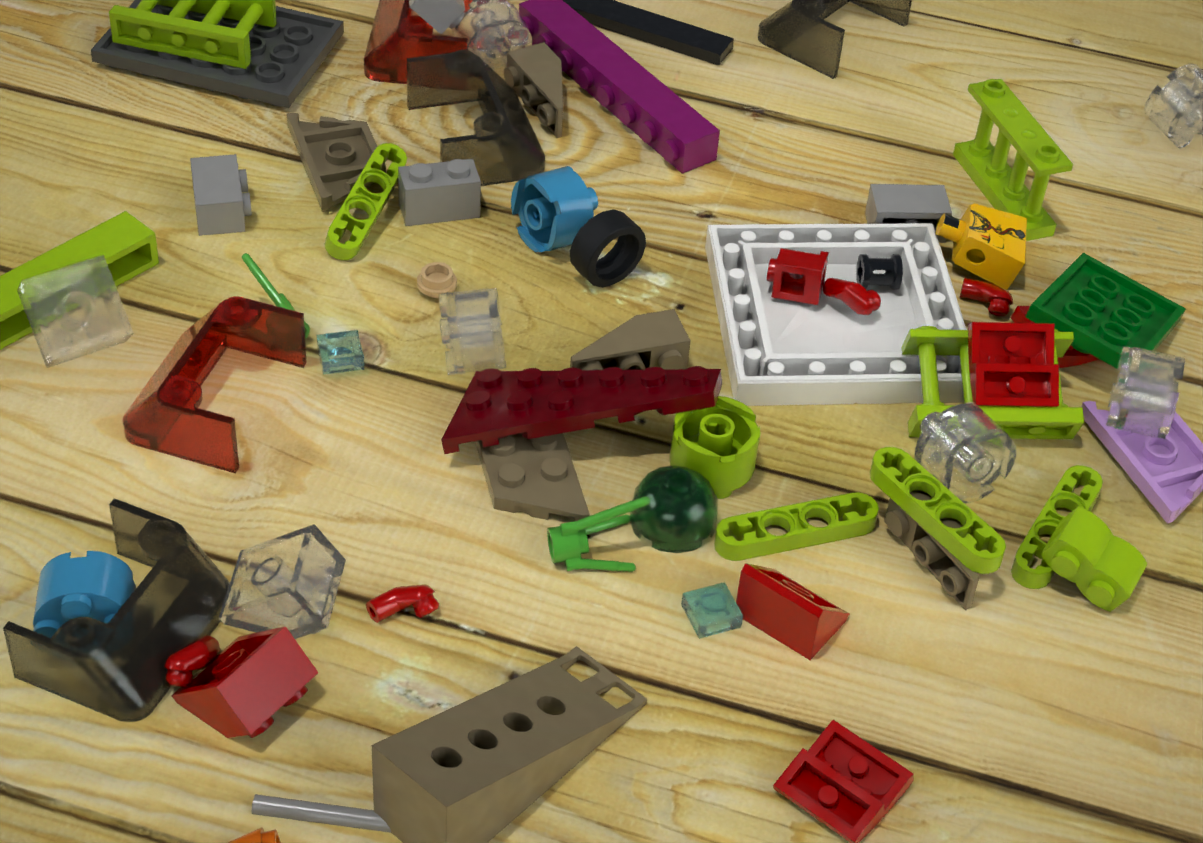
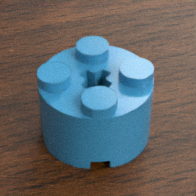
[511,166,598,252]
[33,551,136,665]

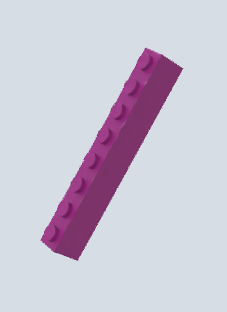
[517,0,720,174]

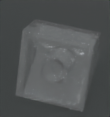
[218,524,346,639]

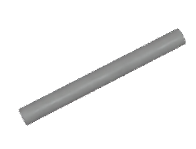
[252,794,391,833]

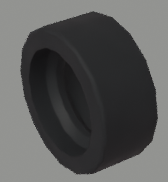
[570,209,646,288]

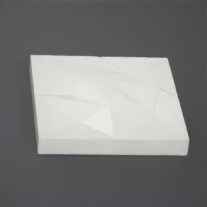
[705,223,967,406]

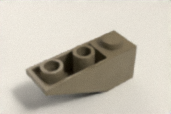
[504,42,563,138]
[570,309,691,370]
[884,474,979,610]

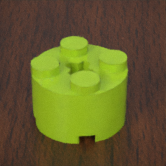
[670,396,761,499]

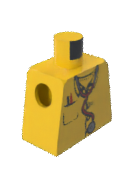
[935,203,1027,290]

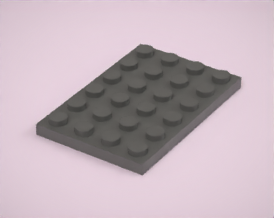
[91,0,344,108]

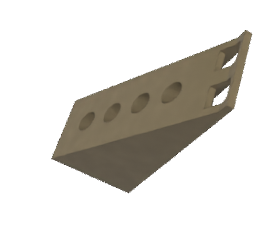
[371,646,647,843]

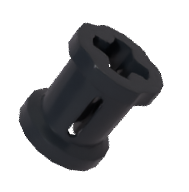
[856,254,903,290]

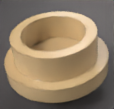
[417,262,457,298]

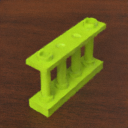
[109,0,277,69]
[953,79,1073,241]
[901,326,1084,439]

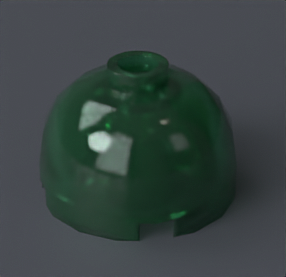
[630,465,718,553]

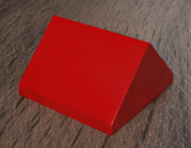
[734,563,850,660]

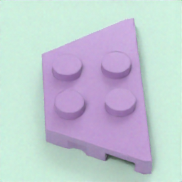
[1082,401,1203,524]

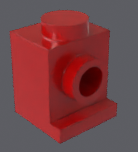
[767,248,829,305]

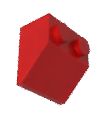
[171,626,318,738]

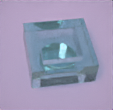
[316,330,364,375]
[681,582,743,639]

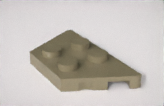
[287,113,386,210]
[477,433,590,521]

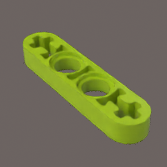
[324,143,407,260]
[870,447,1006,574]
[1011,465,1103,589]
[714,492,879,561]

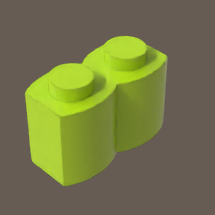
[1041,507,1147,612]

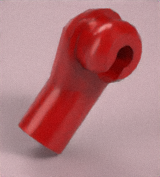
[823,278,881,315]
[960,278,1013,317]
[366,584,439,623]
[164,636,220,686]

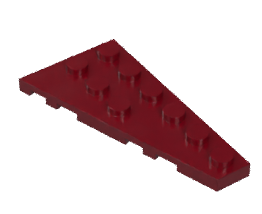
[441,366,722,454]

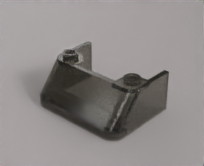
[758,0,912,79]
[407,50,545,186]
[3,498,233,722]

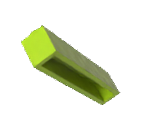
[0,211,159,350]

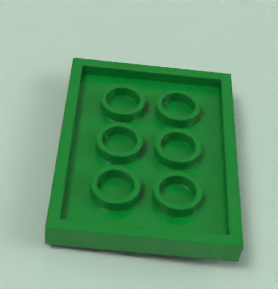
[1025,253,1186,378]

